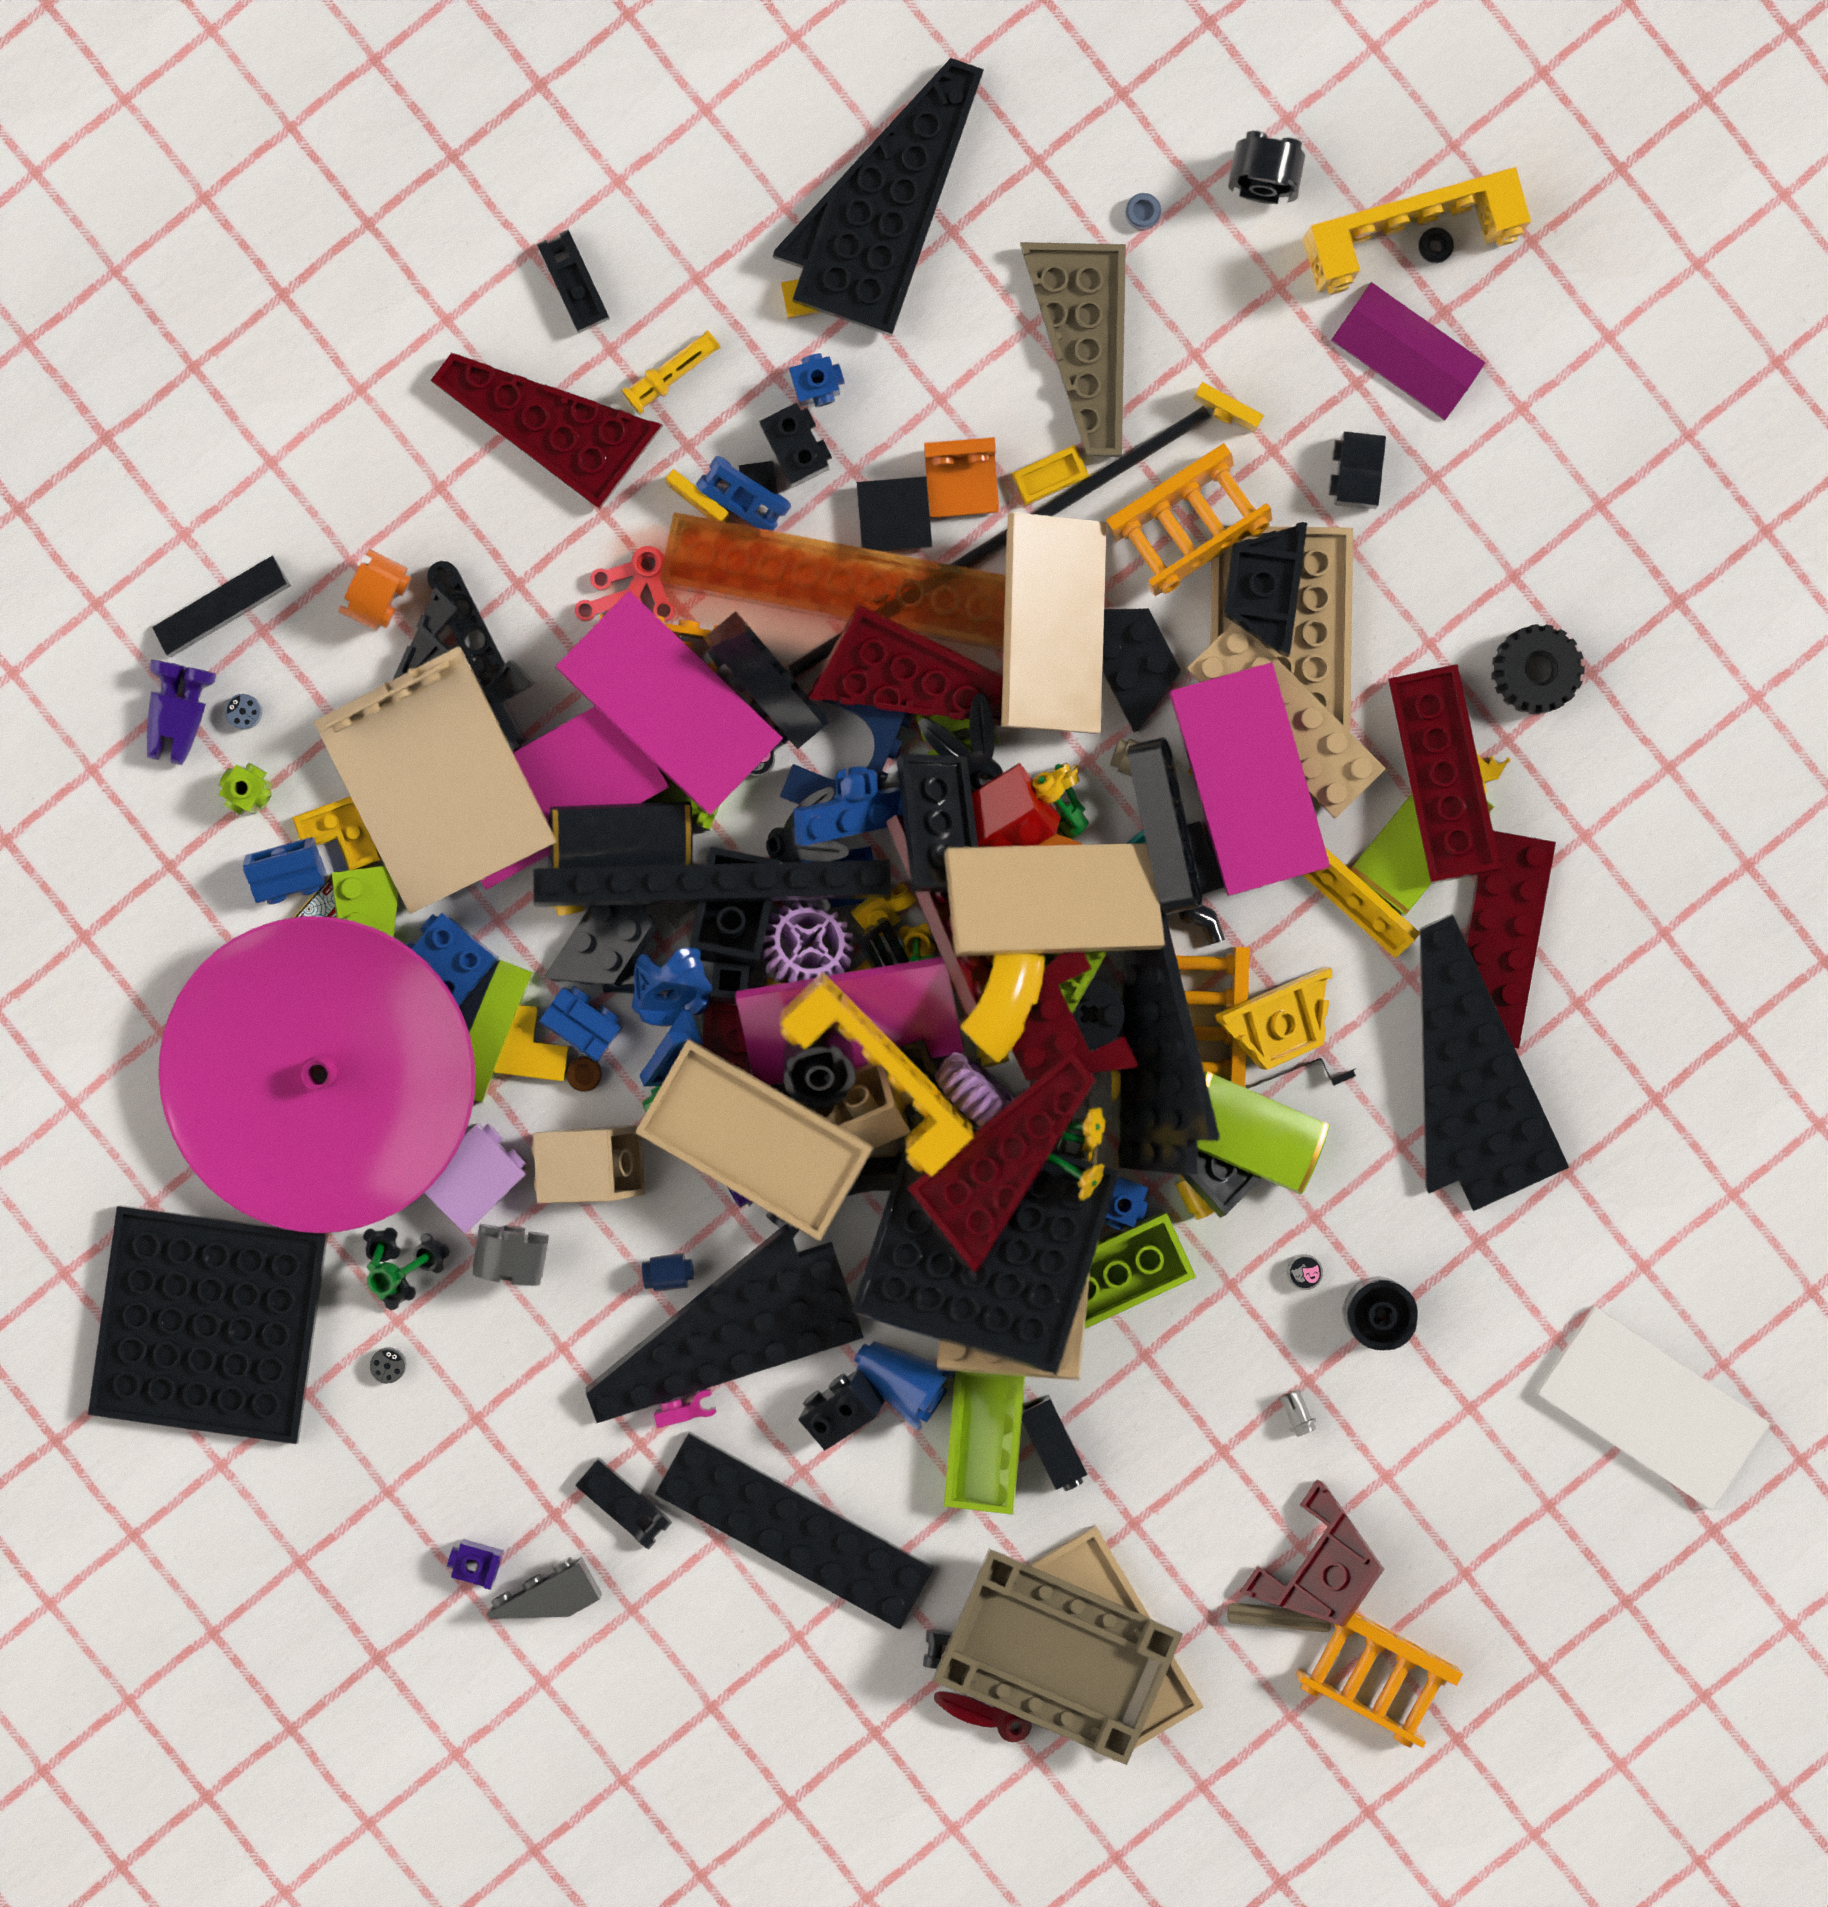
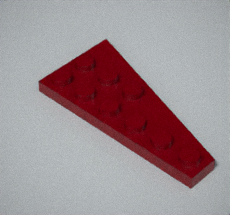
[430,352,663,510]
[808,603,1024,729]
[908,1052,1096,1272]

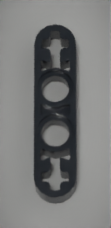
[427,561,506,685]

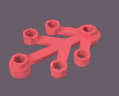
[575,546,675,622]

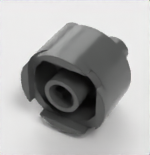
[473,1224,549,1286]

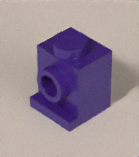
[447,1539,504,1590]

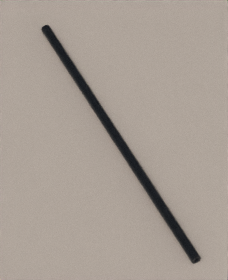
[788,406,1211,677]

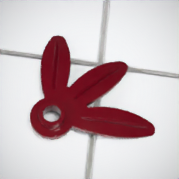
[934,1691,1032,1742]

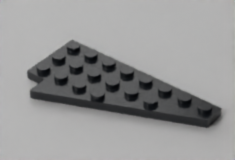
[773,58,984,337]
[1118,906,1220,1175]
[585,1224,864,1423]

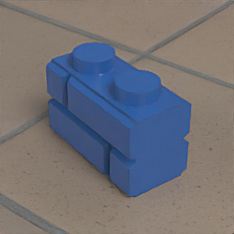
[243,837,326,904]
[539,986,622,1062]

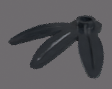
[919,693,1003,789]
[766,787,849,911]

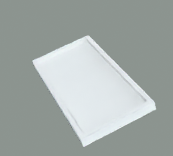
[1536,1306,1771,1510]

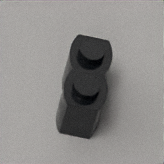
[1328,431,1386,509]

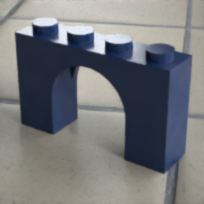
[780,699,913,805]

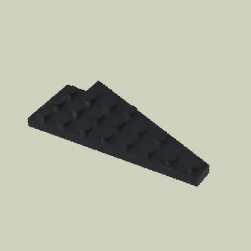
[1419,913,1570,1211]

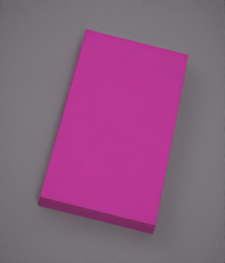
[555,590,783,816]
[1169,662,1330,896]
[480,706,670,890]
[736,957,964,1085]

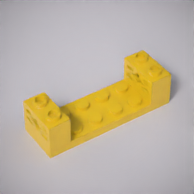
[1303,167,1531,295]
[780,972,973,1177]

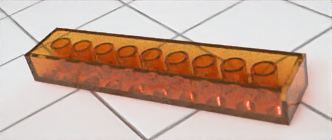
[660,512,1006,652]

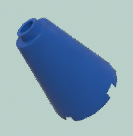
[854,1341,955,1430]

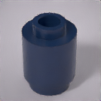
[642,1253,694,1292]

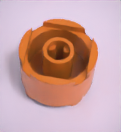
[338,549,412,631]

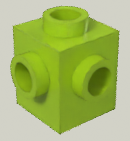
[218,762,274,815]

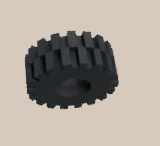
[1491,624,1585,714]

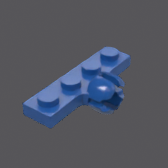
[794,767,903,846]

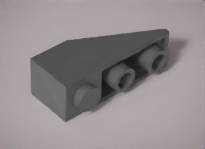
[487,1557,602,1619]

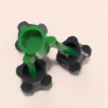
[363,1227,450,1310]

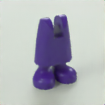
[147,659,216,765]

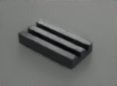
[855,917,910,969]

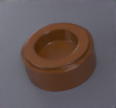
[566,1056,602,1092]

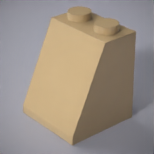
[531,1125,645,1203]

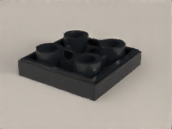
[856,476,932,553]

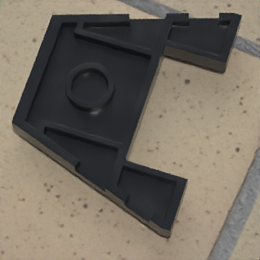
[393,587,535,705]

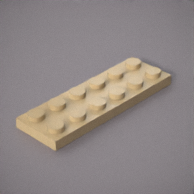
[1186,622,1386,819]

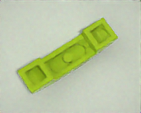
[469,960,533,1103]

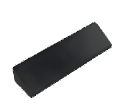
[152,555,291,657]

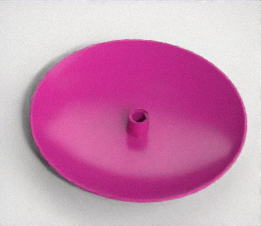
[159,916,476,1233]

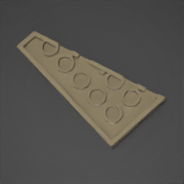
[1020,242,1126,457]

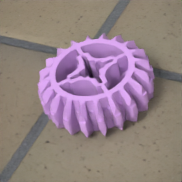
[761,900,854,983]
[935,1052,1015,1127]

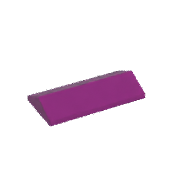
[1331,282,1486,421]

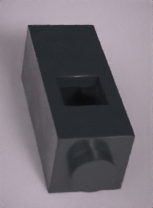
[1022,1395,1088,1491]

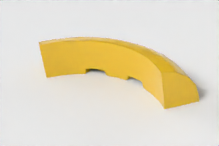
[961,953,1044,1063]

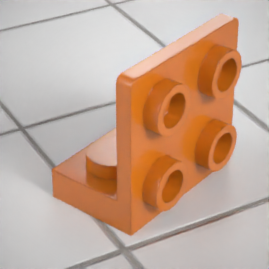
[924,437,999,518]

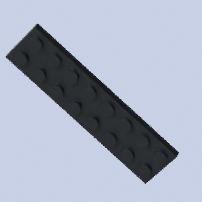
[654,1431,934,1630]

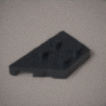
[1223,522,1307,657]
[1102,608,1181,733]
[545,904,658,987]

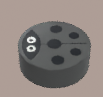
[370,1347,407,1384]

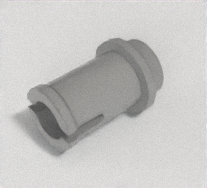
[1279,1389,1316,1437]

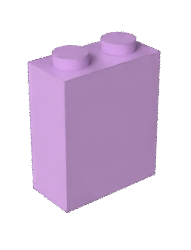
[424,1123,529,1234]

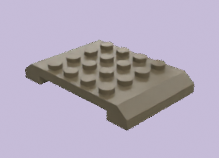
[932,1548,1183,1765]

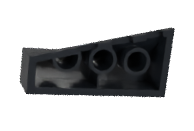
[704,611,830,749]

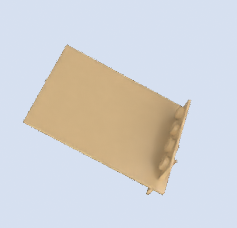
[314,647,556,914]

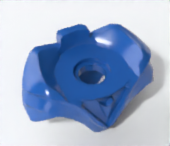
[632,948,712,1026]

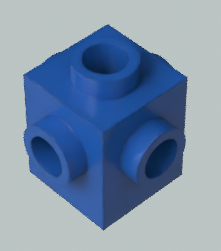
[789,353,845,407]
[1104,1177,1148,1230]

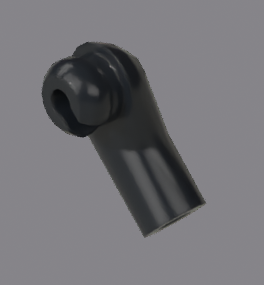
[1179,904,1225,945]

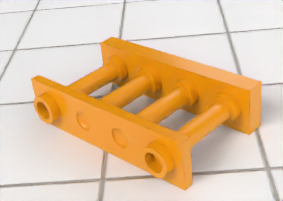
[1106,443,1273,597]
[1176,947,1250,1088]
[1296,1612,1463,1748]

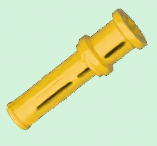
[621,330,721,415]

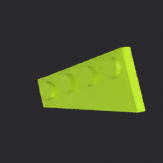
[330,865,399,937]

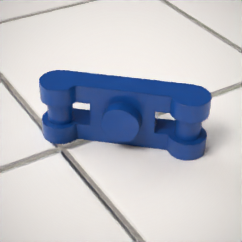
[696,456,791,534]

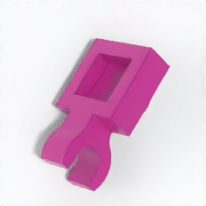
[654,1389,717,1428]

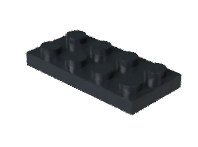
[896,754,978,893]

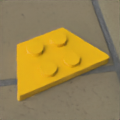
[1215,967,1333,1070]

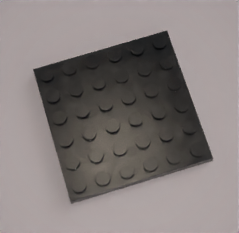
[851,1112,1119,1375]
[88,1205,328,1444]

